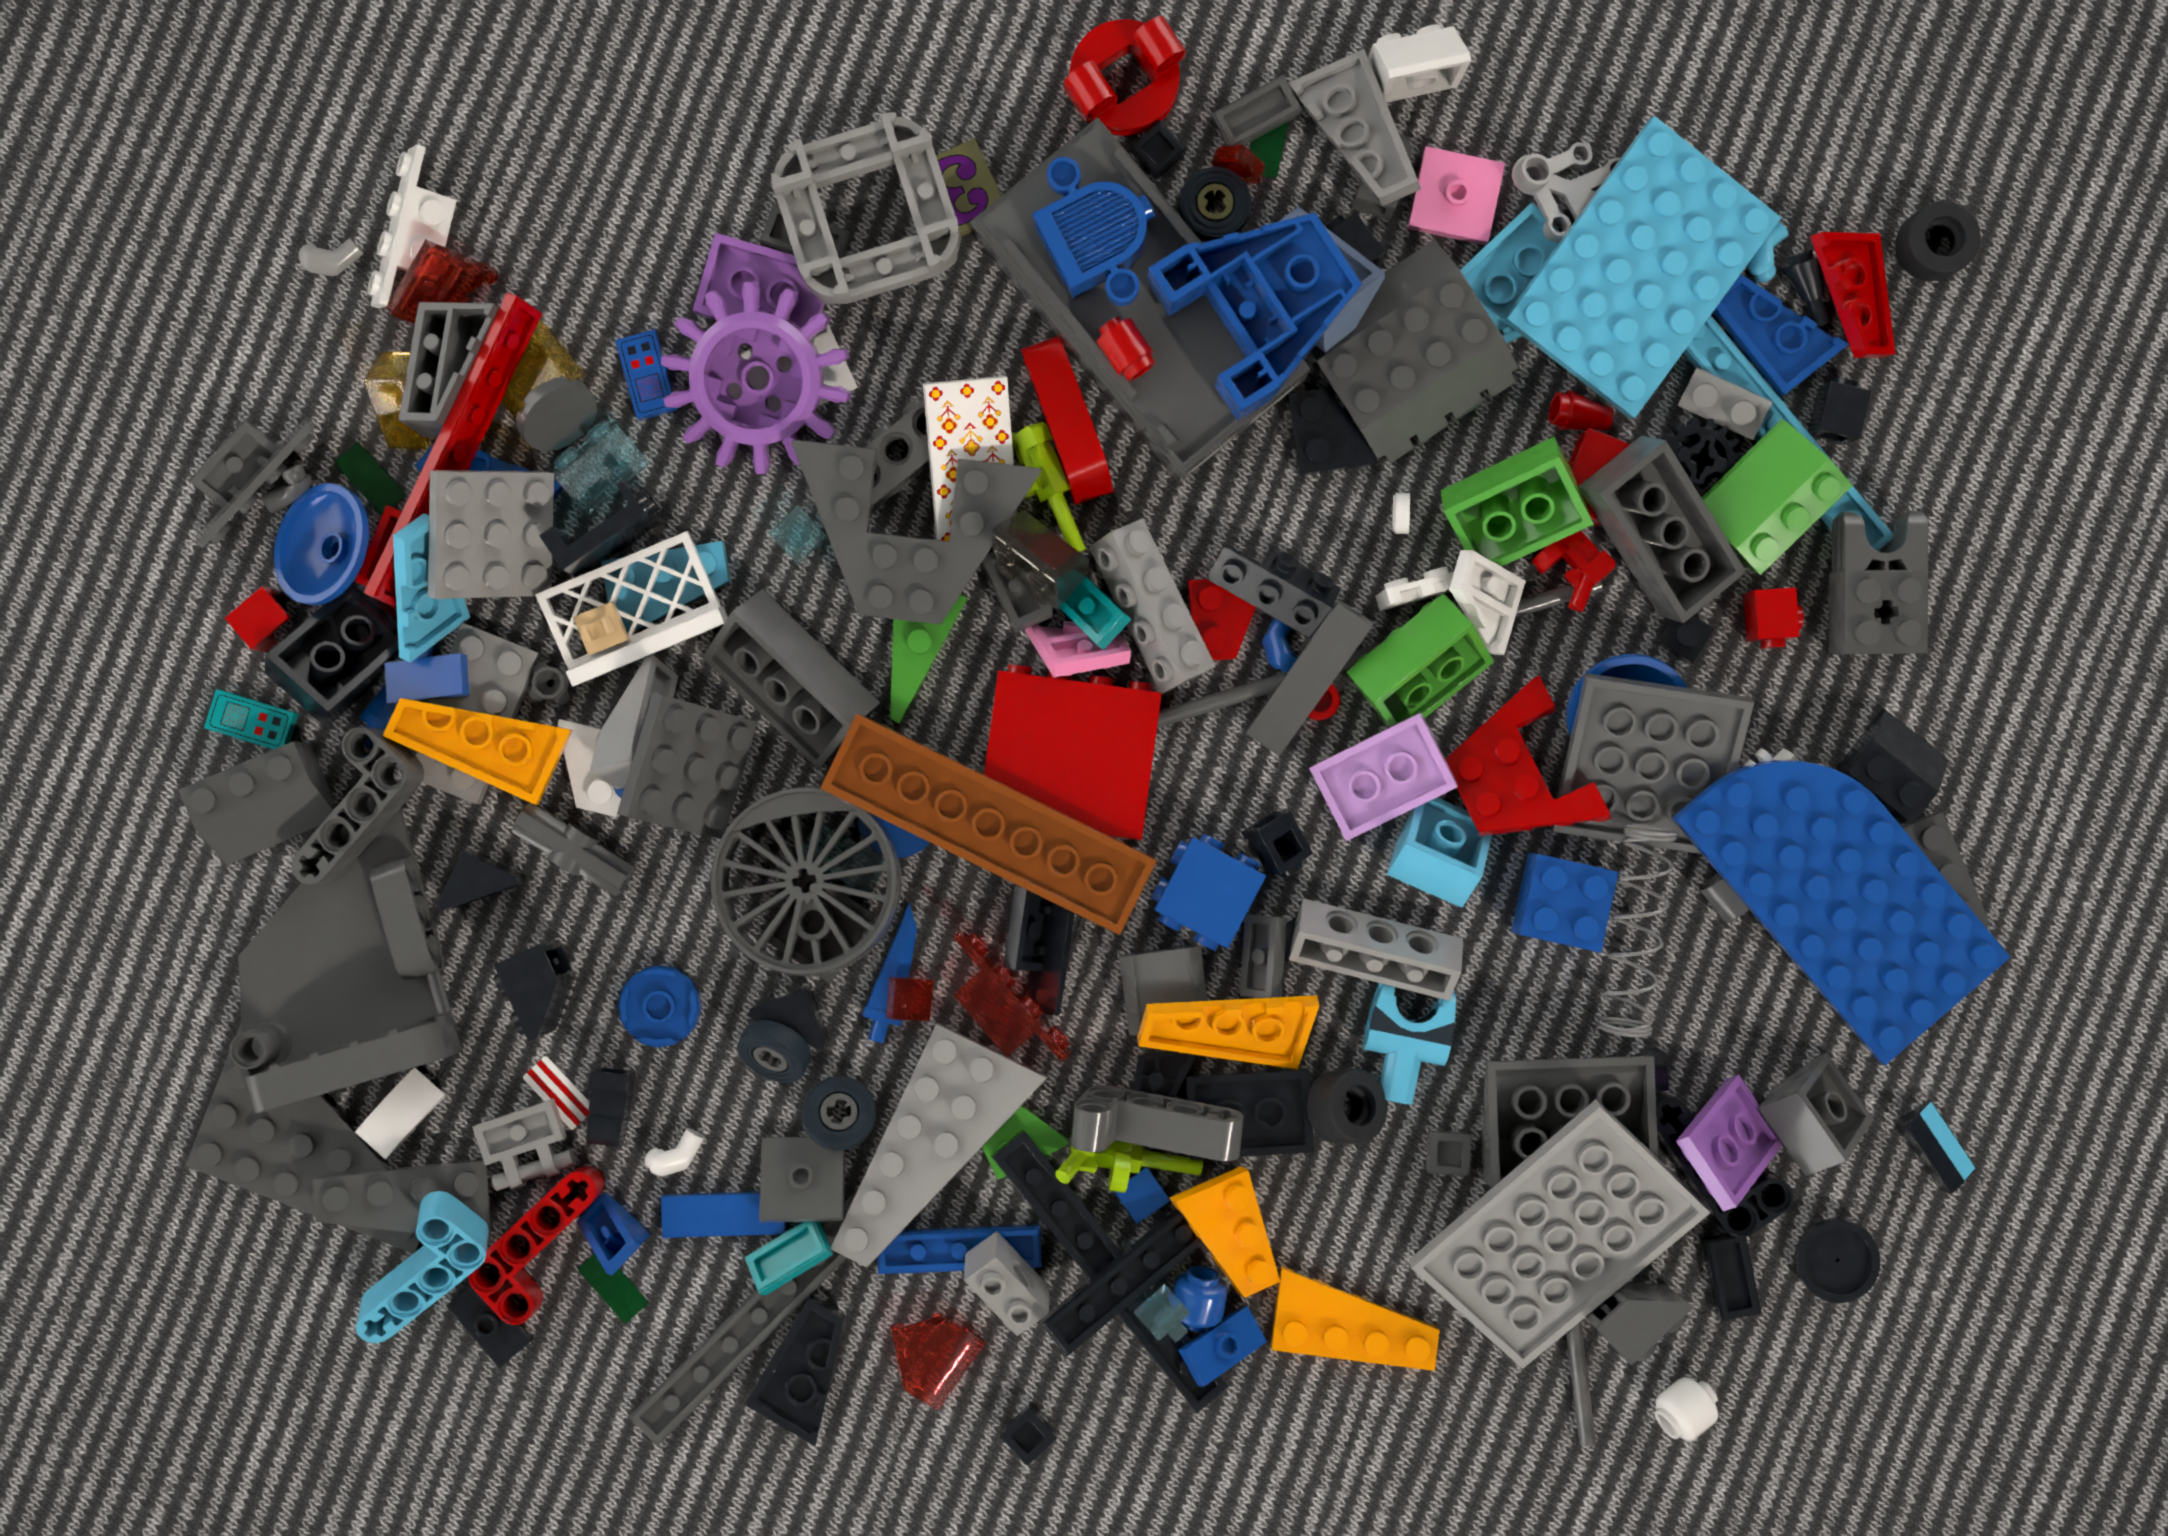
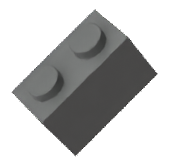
[1758,1052,1874,1176]

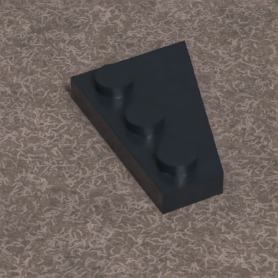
[744,1295,845,1446]

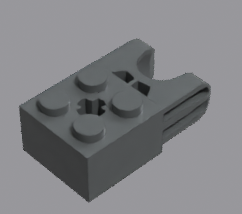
[1828,511,1928,654]

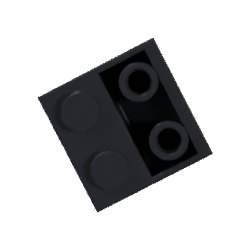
[494,939,576,1042]

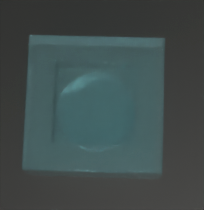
[768,505,828,565]

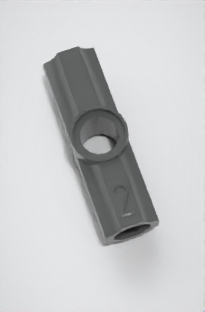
[511,802,637,896]

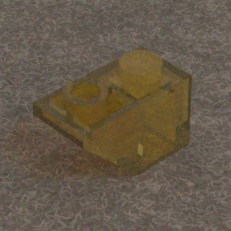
[363,352,430,449]

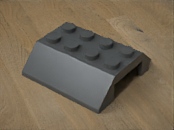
[1309,239,1518,463]

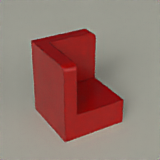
[224,586,290,652]

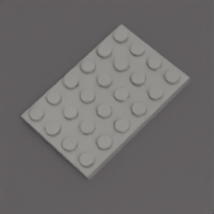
[1409,1099,1711,1369]

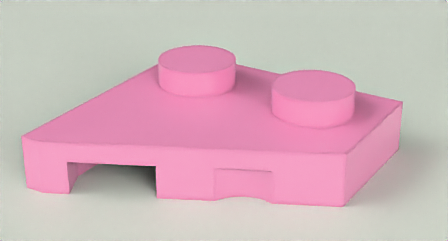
[1025,621,1131,677]

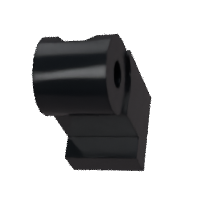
[586,1067,636,1147]

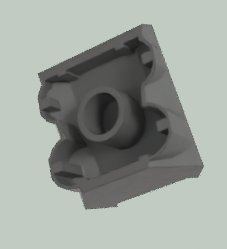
[1119,945,1207,1036]

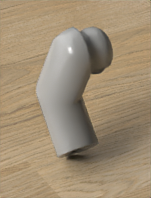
[298,238,364,277]

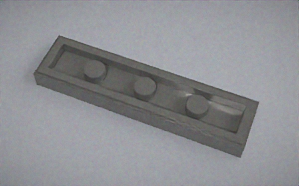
[1246,600,1374,756]

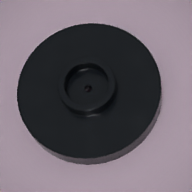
[1795,1218,1880,1303]

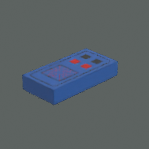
[615,329,678,421]

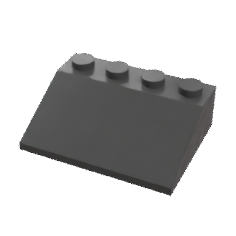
[1482,1056,1658,1188]

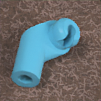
[1747,222,1789,283]

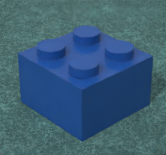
[1511,853,1619,953]

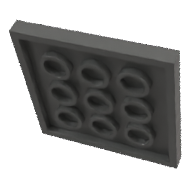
[1551,673,1754,854]

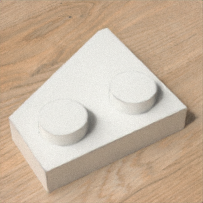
[1449,550,1525,655]
[1375,566,1454,612]
[558,719,621,817]

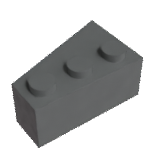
[398,302,499,438]

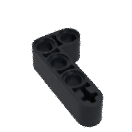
[1656,1092,1793,1238]

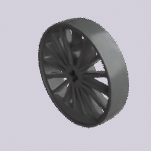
[711,787,902,976]

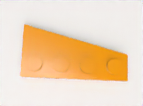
[382,698,573,805]
[1137,995,1320,1069]
[1270,1265,1440,1371]

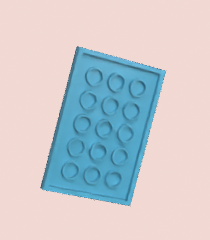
[1503,116,1781,419]

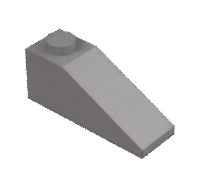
[590,655,678,789]

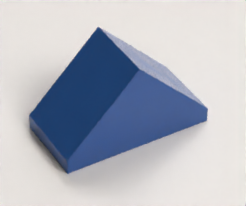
[577,1192,651,1276]

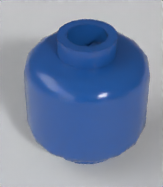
[1171,1266,1228,1332]

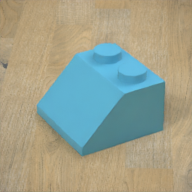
[1387,797,1492,908]

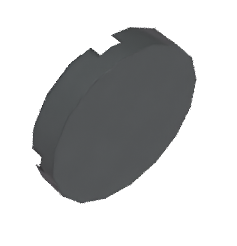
[516,377,597,451]

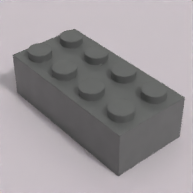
[1578,436,1746,623]

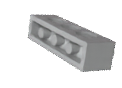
[1289,898,1463,1001]

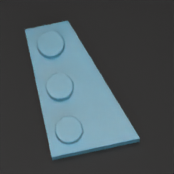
[393,513,470,663]
[601,541,731,634]

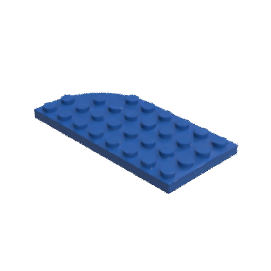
[1672,760,2011,1065]

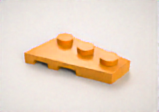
[1169,1166,1280,1298]

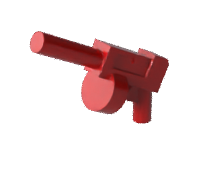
[1531,531,1615,612]

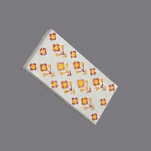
[923,376,1020,544]

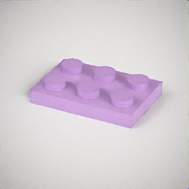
[1309,712,1458,841]

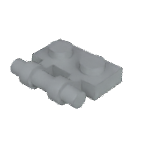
[472,1098,576,1191]

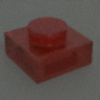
[886,977,934,1021]

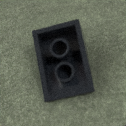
[264,579,399,728]

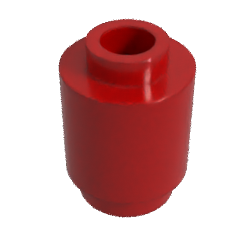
[1096,316,1156,382]

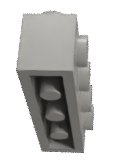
[1089,518,1216,693]

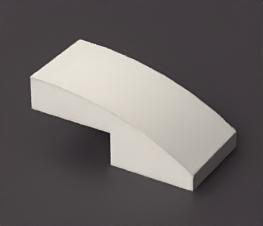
[355,1067,445,1160]

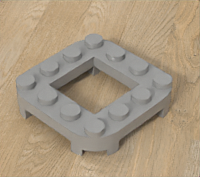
[771,112,960,304]

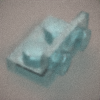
[552,419,650,515]

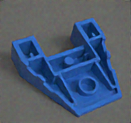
[1146,213,1362,422]

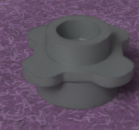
[529,662,570,705]

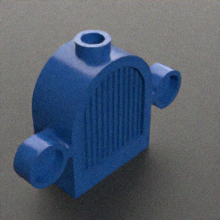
[1032,157,1155,306]

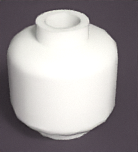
[1655,1377,1718,1441]

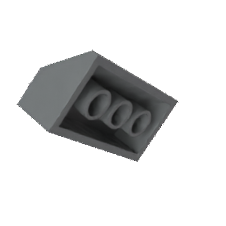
[702,589,880,770]

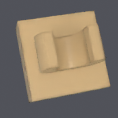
[573,602,630,655]

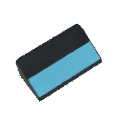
[1895,1099,1977,1194]

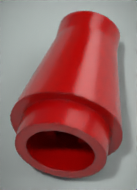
[1549,390,1614,431]

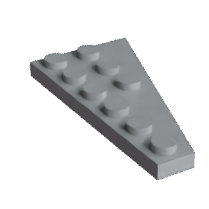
[830,1023,1048,1267]

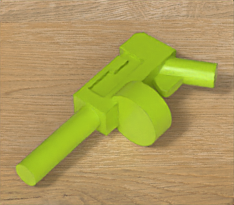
[1011,422,1086,556]
[1055,1135,1203,1193]

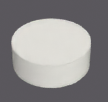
[1392,493,1410,534]

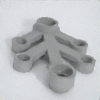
[1512,142,1621,242]

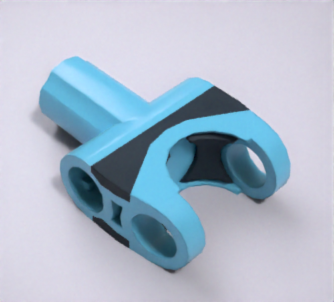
[1363,983,1456,1105]

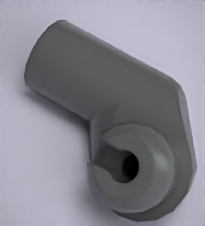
[262,464,312,513]

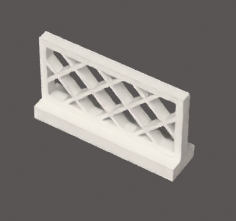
[535,531,728,687]

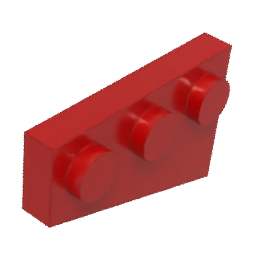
[1810,232,1896,358]

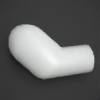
[645,1128,705,1177]

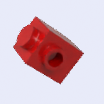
[1743,587,1804,649]

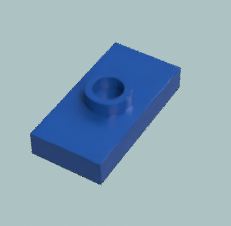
[1178,1306,1267,1387]

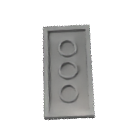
[401,622,541,804]

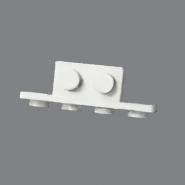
[367,144,456,308]

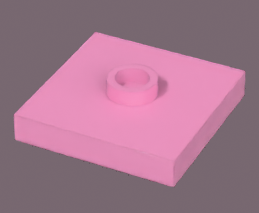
[1407,146,1505,246]

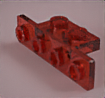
[953,931,1072,1062]

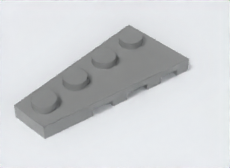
[1288,49,1421,206]

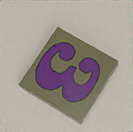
[936,138,1001,237]

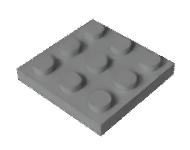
[428,470,554,599]

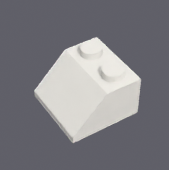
[1368,25,1471,103]

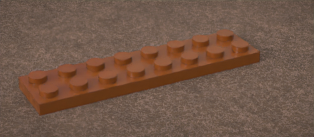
[820,713,1157,935]

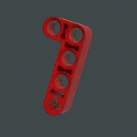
[1020,336,1114,505]
[468,1165,605,1325]

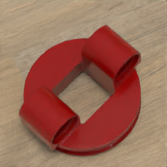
[1064,15,1186,136]

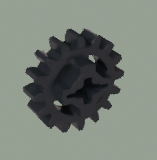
[1659,417,1744,497]

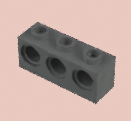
[865,396,930,514]

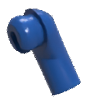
[1262,618,1297,672]

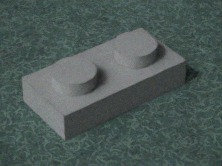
[1677,367,1773,440]

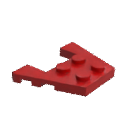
[1445,676,1611,836]

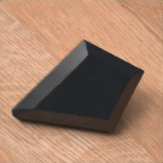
[1133,1050,1196,1098]

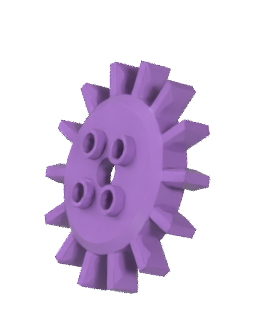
[661,281,852,474]

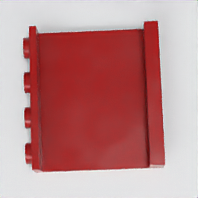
[984,664,1162,840]

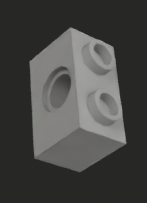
[964,1231,1049,1336]

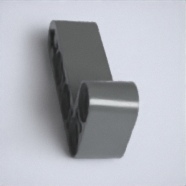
[292,727,424,885]
[1071,1085,1244,1161]

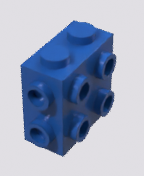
[1150,833,1267,951]

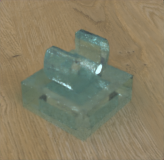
[1133,1284,1190,1343]

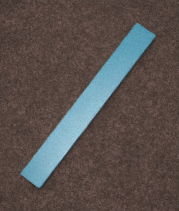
[1683,315,1894,551]

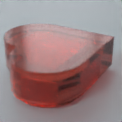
[1211,145,1266,184]

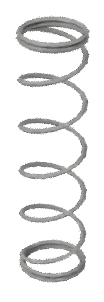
[1598,824,1678,1038]

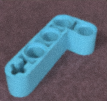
[356,1191,489,1343]

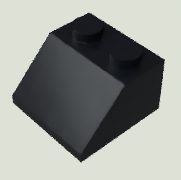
[1835,709,1949,824]

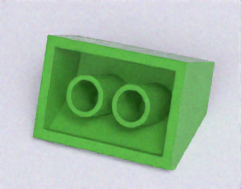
[1701,419,1853,575]
[1441,436,1594,567]
[1346,593,1494,727]

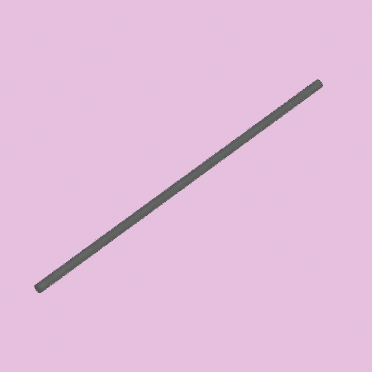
[975,581,1603,774]

